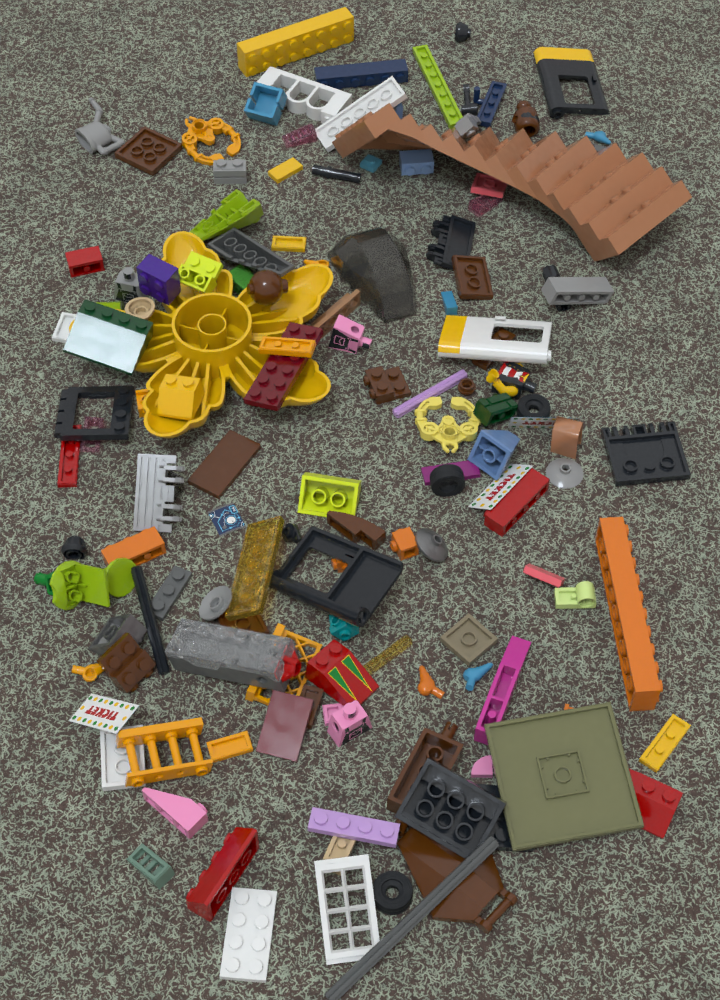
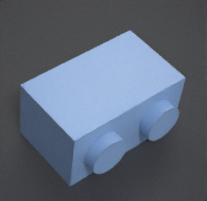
[399,149,434,176]

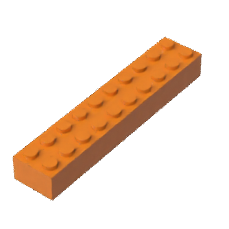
[595,517,663,711]

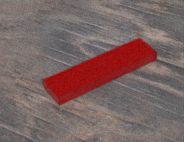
[57,425,82,488]

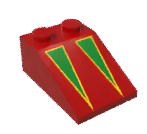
[305,639,379,706]

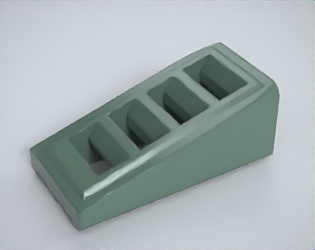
[126,843,175,890]

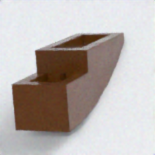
[327,511,386,550]

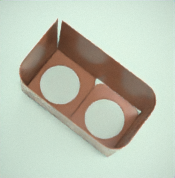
[550,416,583,459]

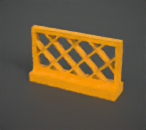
[245,623,322,705]

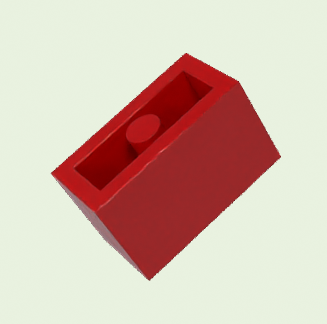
[65,245,105,278]

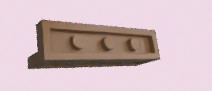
[309,289,361,340]

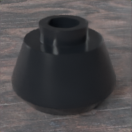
[455,22,471,43]
[61,535,88,560]

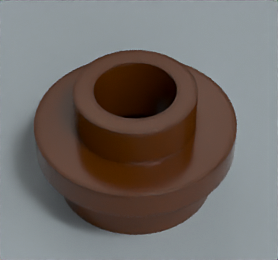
[458,378,476,395]

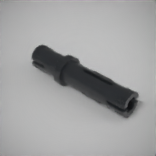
[312,164,361,184]

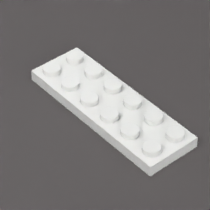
[313,76,408,153]

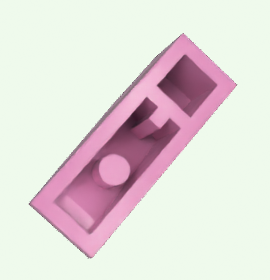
[142,787,208,839]

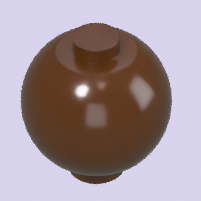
[247,270,288,306]

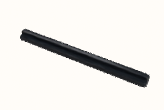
[131,566,170,675]

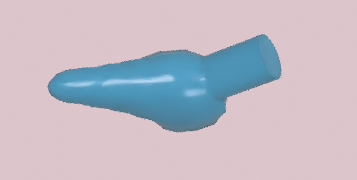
[585,131,611,145]
[463,663,493,691]

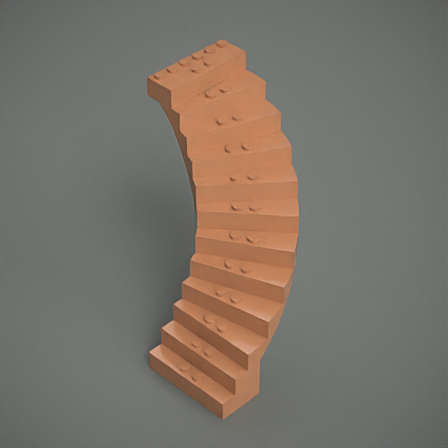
[332,103,692,262]

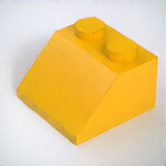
[157,374,205,420]

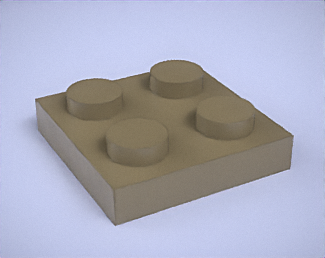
[440,613,498,667]

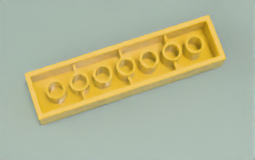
[237,7,354,77]

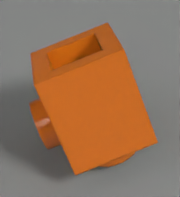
[389,527,419,561]

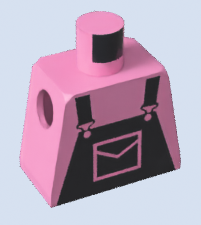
[329,314,372,354]
[327,700,372,747]

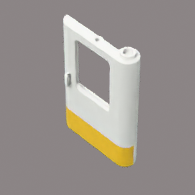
[438,315,552,365]

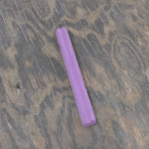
[392,369,468,418]

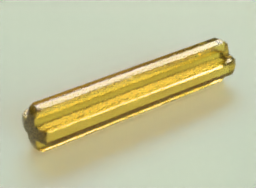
[363,635,412,675]

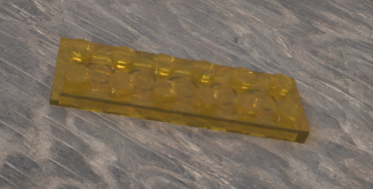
[225,516,285,621]

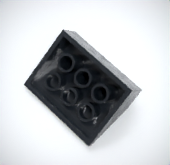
[394,757,506,859]

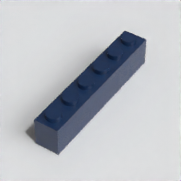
[314,59,408,89]

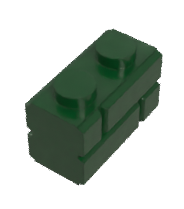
[473,392,518,426]

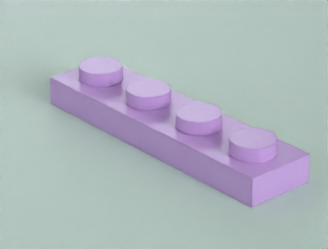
[308,807,400,848]

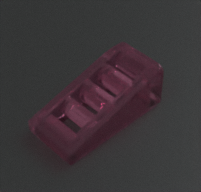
[282,123,317,148]
[468,195,503,218]
[80,416,105,453]

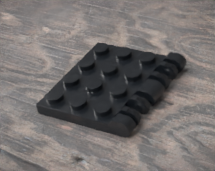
[600,421,691,486]

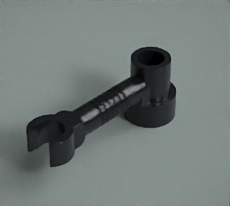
[461,84,478,116]

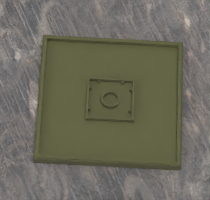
[484,702,644,852]

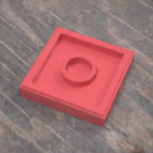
[470,173,508,198]

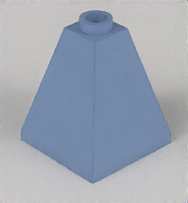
[468,430,520,480]

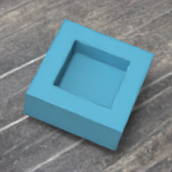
[360,154,382,173]

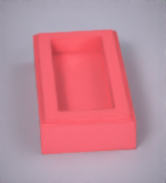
[523,563,566,588]

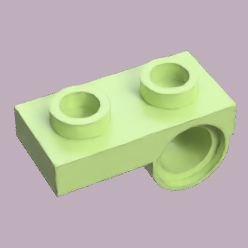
[554,581,596,609]

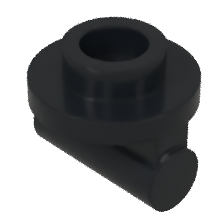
[282,523,302,544]

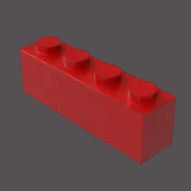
[484,468,550,537]

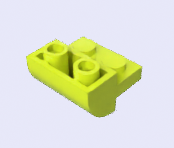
[179,251,223,293]

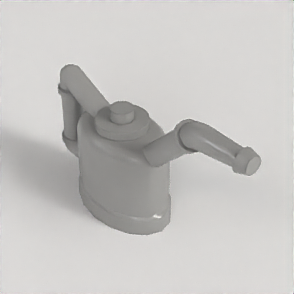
[75,97,125,155]

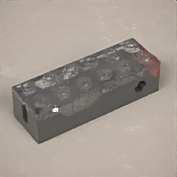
[164,618,301,692]

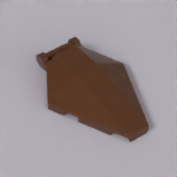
[397,827,518,934]

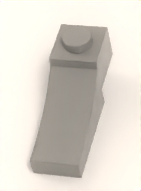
[454,113,481,138]

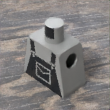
[114,267,149,302]

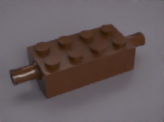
[387,721,464,837]

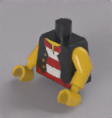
[486,362,537,399]

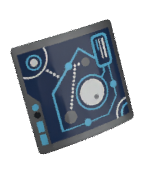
[208,502,246,537]

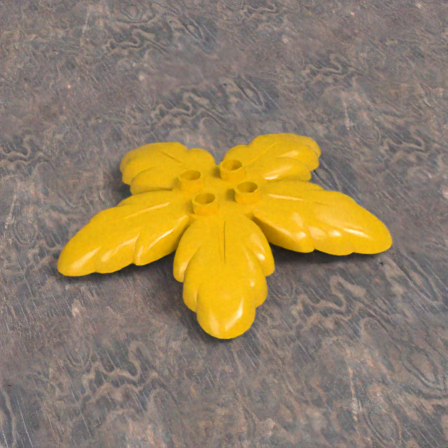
[69,231,333,439]

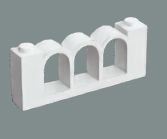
[257,66,352,123]

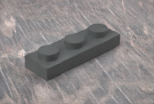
[151,566,193,621]

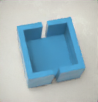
[244,82,288,126]

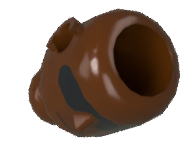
[512,100,540,138]

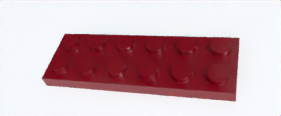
[244,322,324,411]

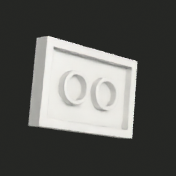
[100,725,146,791]

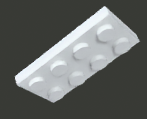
[219,887,277,983]

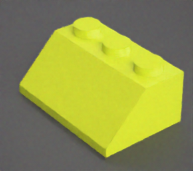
[297,472,362,517]

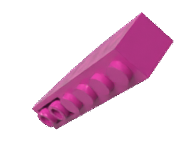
[474,636,531,745]

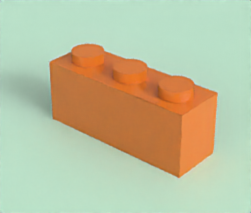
[101,526,166,566]

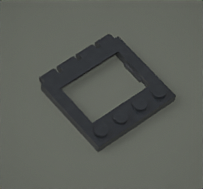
[54,385,134,441]

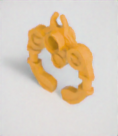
[182,116,241,166]

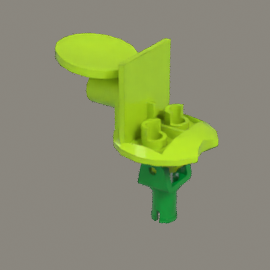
[34,558,136,610]

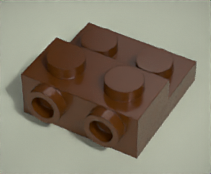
[363,366,411,405]
[96,632,156,693]

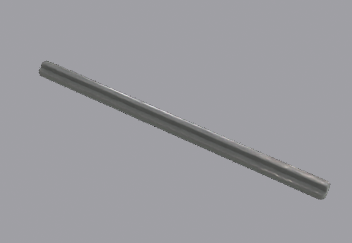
[324,836,499,1000]

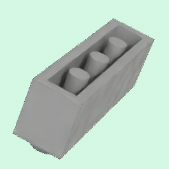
[541,277,614,305]

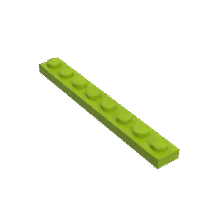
[412,44,463,129]

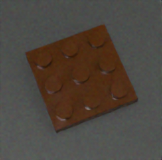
[114,126,183,176]

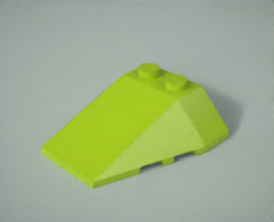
[190,189,264,241]

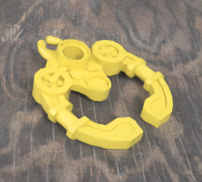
[414,397,481,453]

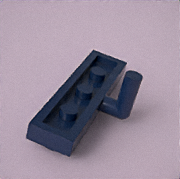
[473,81,507,127]

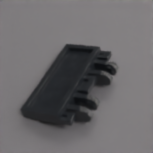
[426,215,476,271]

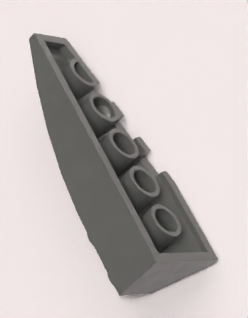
[207,227,295,277]

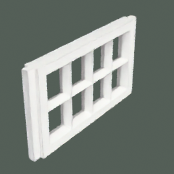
[314,854,380,965]

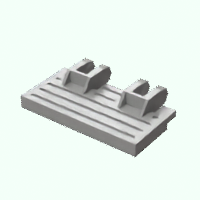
[133,453,185,533]

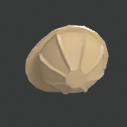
[125,297,155,320]

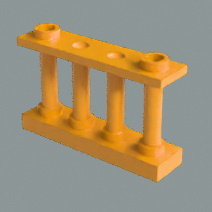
[116,717,213,787]

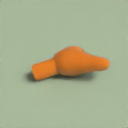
[417,665,445,700]

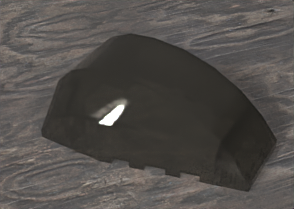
[327,227,417,323]

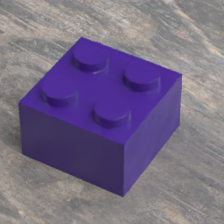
[136,254,181,305]

